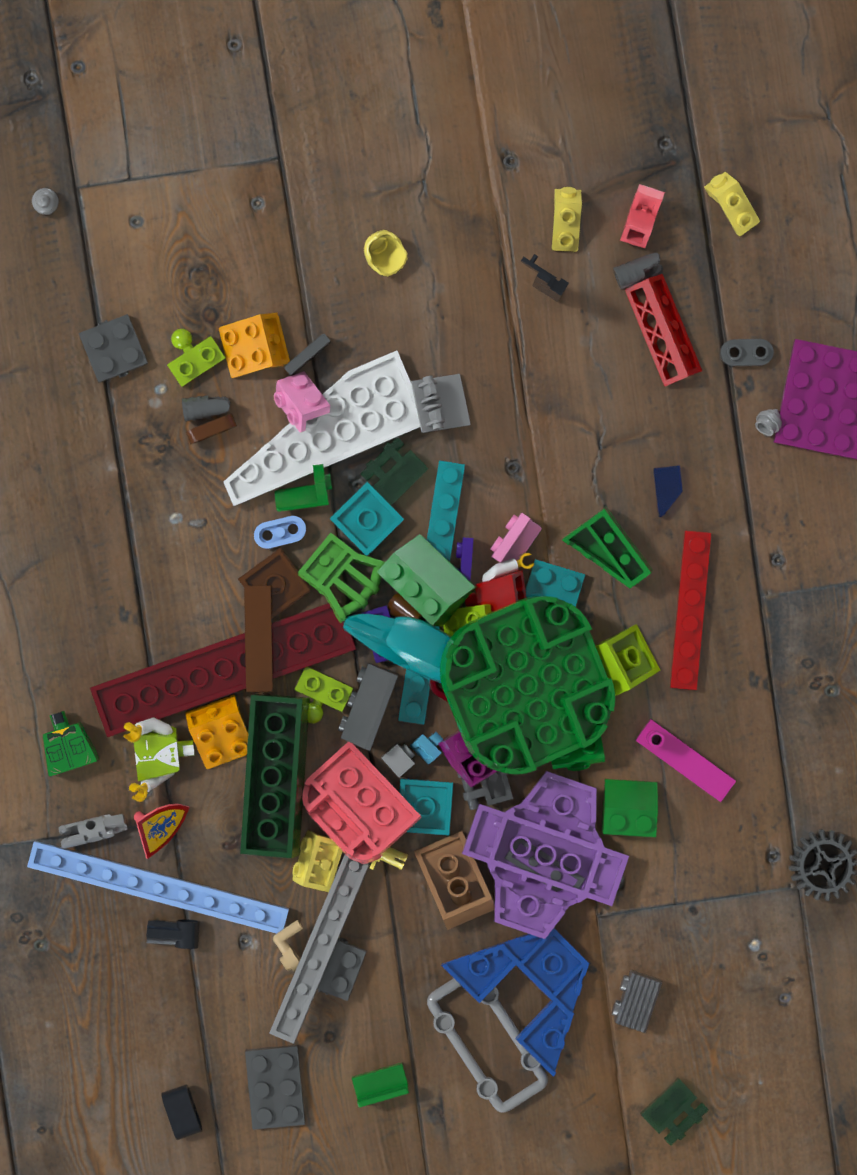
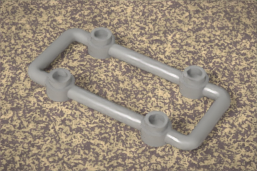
[427,978,548,1112]

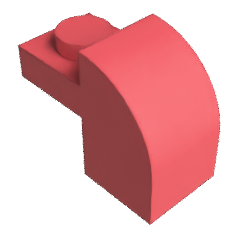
[620,184,665,249]

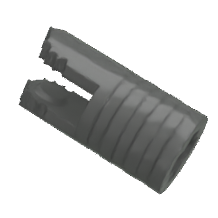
[613,252,663,290]
[182,395,231,422]

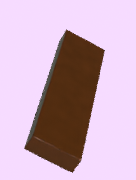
[244,586,273,692]

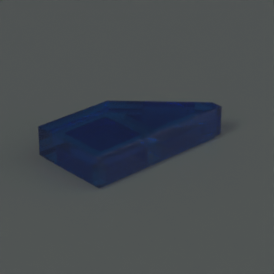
[653,465,683,517]

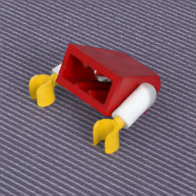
[465,553,534,612]

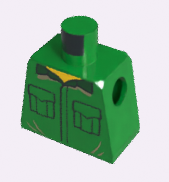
[43,711,100,777]

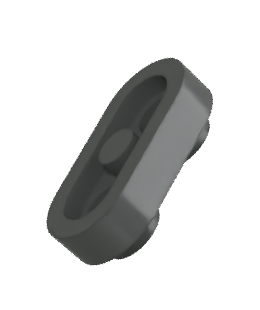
[720,339,773,366]

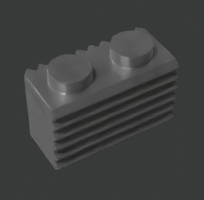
[611,970,662,1033]

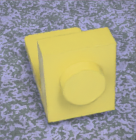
[704,172,760,236]
[552,187,582,252]

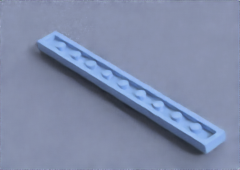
[27,841,289,934]

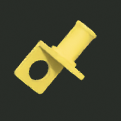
[370,847,408,870]

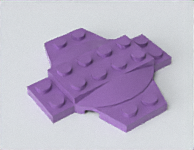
[462,771,629,939]

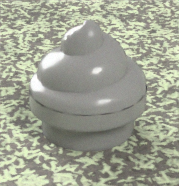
[32,188,59,215]
[755,409,782,436]

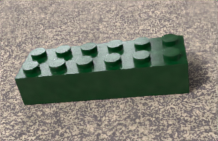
[240,694,310,858]

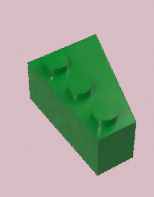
[562,507,653,588]

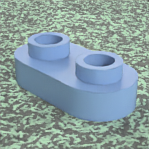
[254,516,306,549]

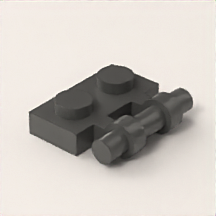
[457,771,513,810]

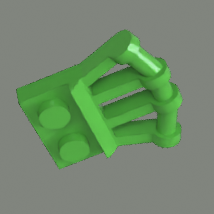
[298,533,385,623]

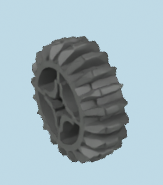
[788,829,857,901]

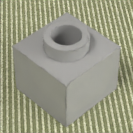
[382,742,415,777]

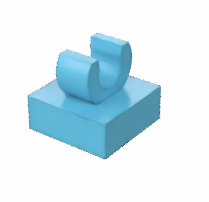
[410,732,443,764]

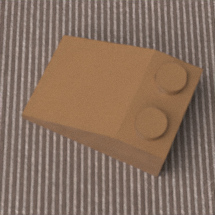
[414,831,494,930]

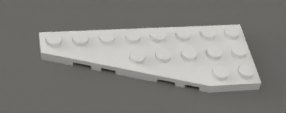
[224,351,420,506]

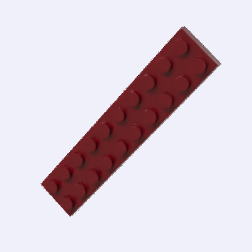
[90,600,356,737]

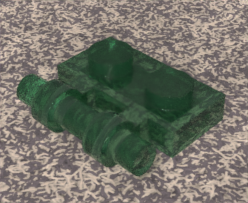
[360,437,429,506]
[640,1077,709,1146]

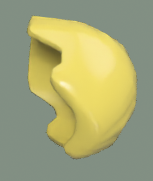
[364,230,408,277]

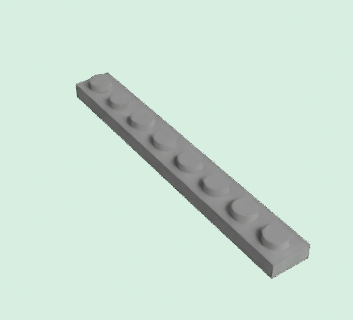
[269,855,371,1044]

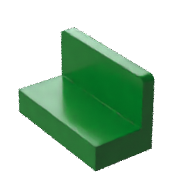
[352,1062,409,1108]

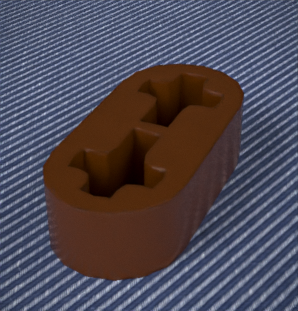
[186,414,237,445]

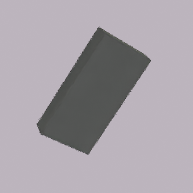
[284,334,331,376]

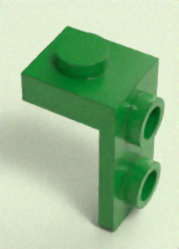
[275,464,332,512]

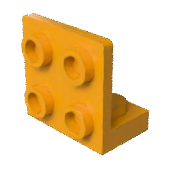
[219,312,290,378]
[185,695,248,769]

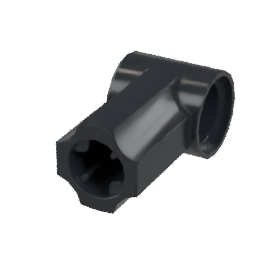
[146,919,200,949]

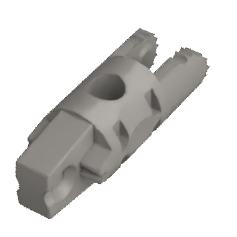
[59,814,128,849]

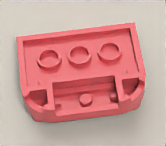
[302,742,421,864]

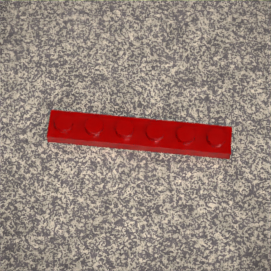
[670,531,711,690]

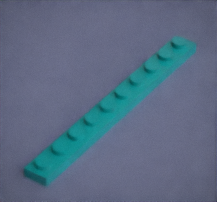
[398,460,465,725]

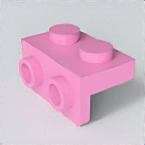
[274,371,330,433]
[490,513,542,563]

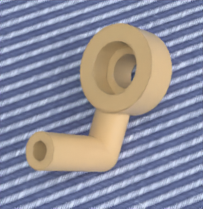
[273,920,303,972]

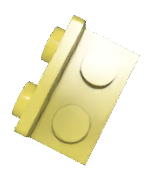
[293,830,342,892]

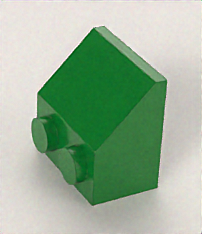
[601,779,658,837]

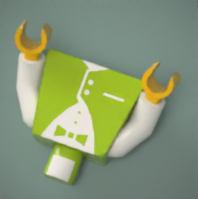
[123,718,195,802]

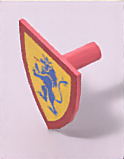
[134,804,190,859]

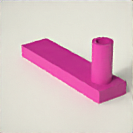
[635,719,736,802]

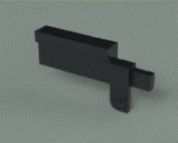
[521,254,569,302]

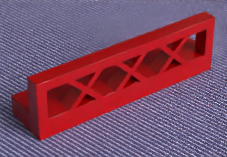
[625,274,702,387]

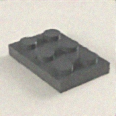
[245,1045,305,1130]

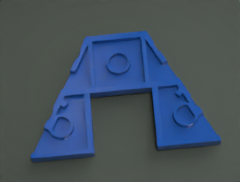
[441,928,589,1077]

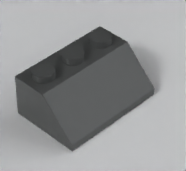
[338,663,398,751]

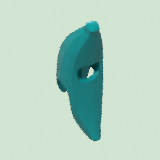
[343,614,451,683]

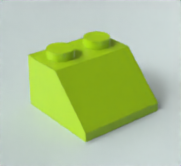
[595,624,661,696]

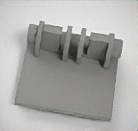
[411,374,471,433]

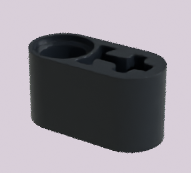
[161,1084,203,1140]

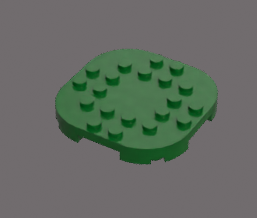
[440,596,615,774]

